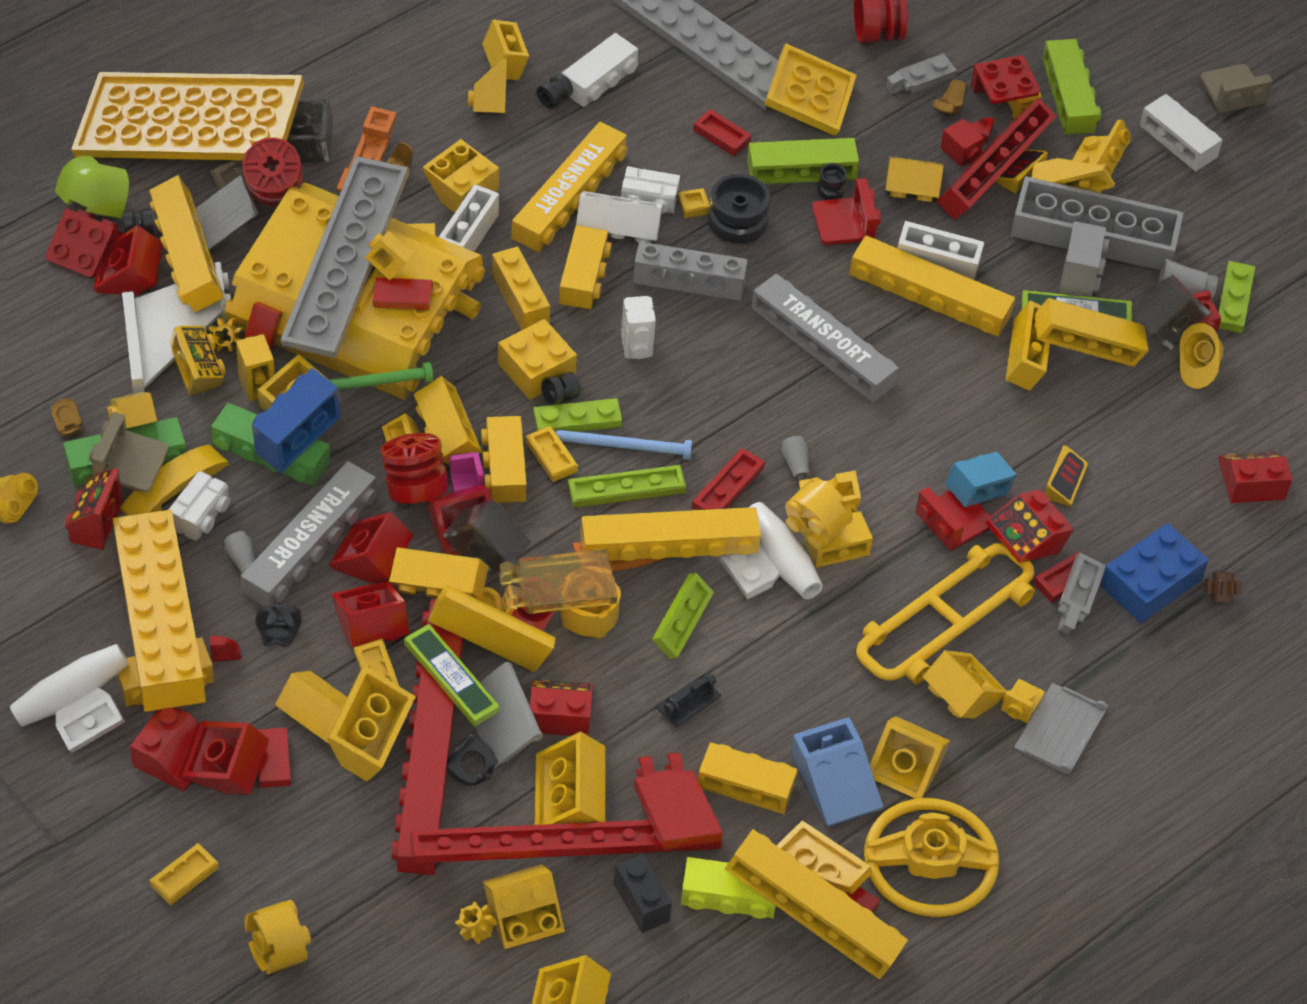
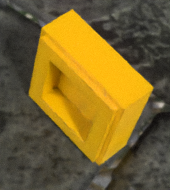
[677,188,710,218]

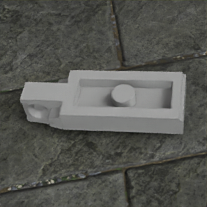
[886,53,957,95]
[1057,553,1106,634]

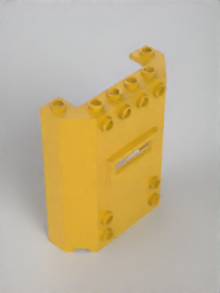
[224,183,485,400]

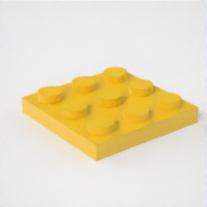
[764,43,857,136]

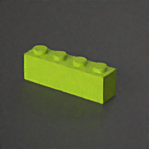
[1042,39,1101,135]
[747,138,859,184]

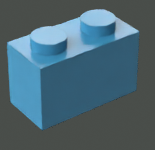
[945,452,1017,507]

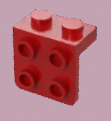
[970,55,1040,104]
[812,178,881,245]
[45,208,123,278]
[915,487,990,551]

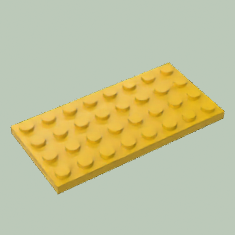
[71,72,304,161]

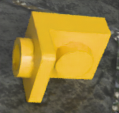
[1001,678,1045,724]

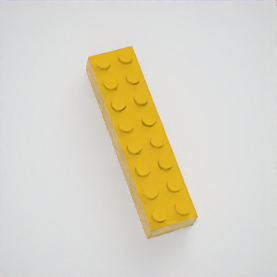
[113,509,206,712]

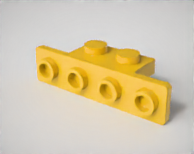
[1072,120,1131,193]

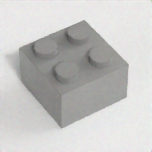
[1058,221,1109,297]

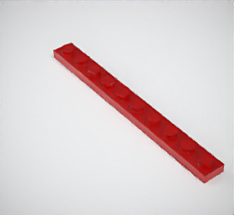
[410,817,723,863]

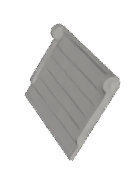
[196,175,259,250]
[475,662,543,769]
[1014,683,1108,774]

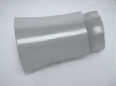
[1156,258,1218,300]

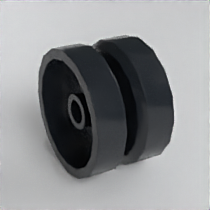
[708,174,770,243]

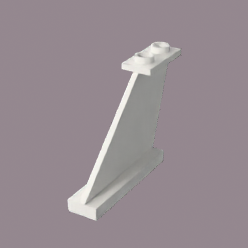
[122,262,231,394]

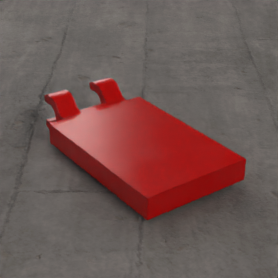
[634,752,723,850]

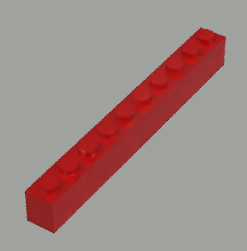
[391,599,464,875]

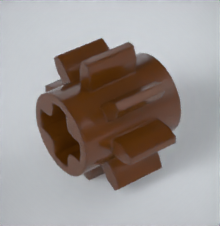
[1204,571,1242,603]

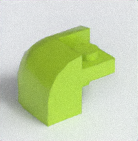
[55,156,129,219]

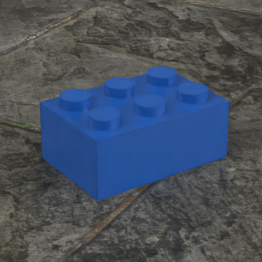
[252,368,341,473]
[1100,523,1209,623]

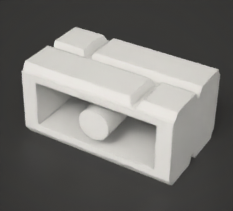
[621,166,680,214]
[621,296,656,359]
[169,471,230,541]

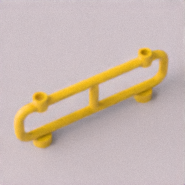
[856,543,1035,685]

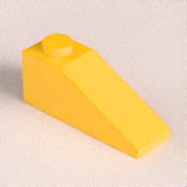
[1031,158,1115,192]

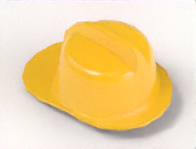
[1180,323,1224,389]

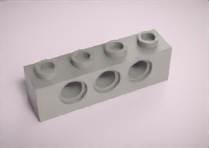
[633,241,748,301]

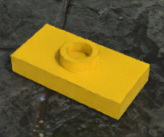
[525,426,578,482]
[354,639,400,687]
[150,843,219,906]

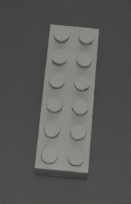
[1010,176,1184,270]

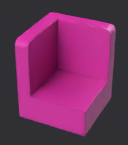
[449,452,484,492]

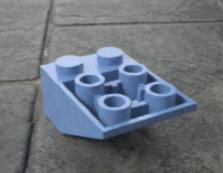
[790,717,883,828]

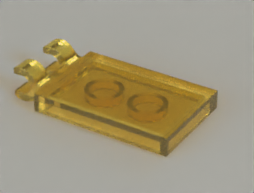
[499,549,618,613]

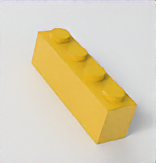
[1034,298,1148,367]

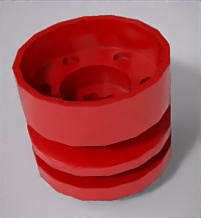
[853,0,908,43]
[242,137,304,207]
[380,433,449,504]

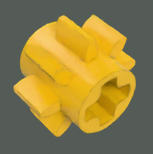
[209,317,244,352]
[455,902,498,944]

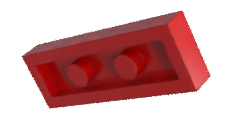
[692,448,765,510]

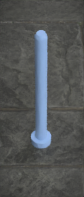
[556,430,692,460]

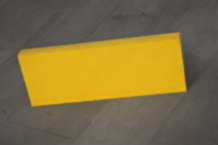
[428,585,555,673]

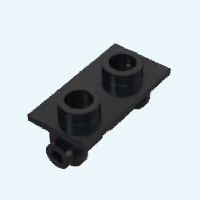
[656,673,722,728]

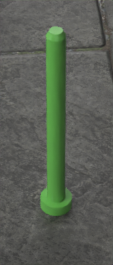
[329,362,433,390]

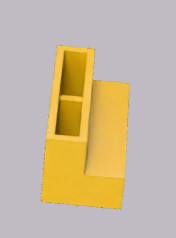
[275,671,347,745]

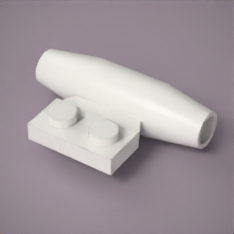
[718,502,823,600]
[10,644,129,753]

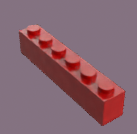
[936,97,1057,220]

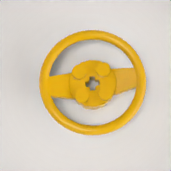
[864,798,999,917]

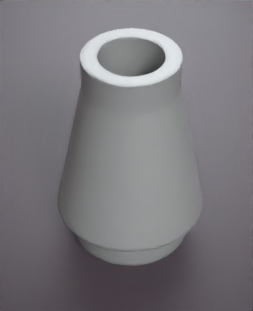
[780,436,810,480]
[224,531,256,574]

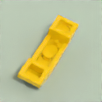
[120,444,229,516]

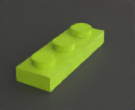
[1218,261,1256,333]
[533,398,622,433]
[652,573,714,659]

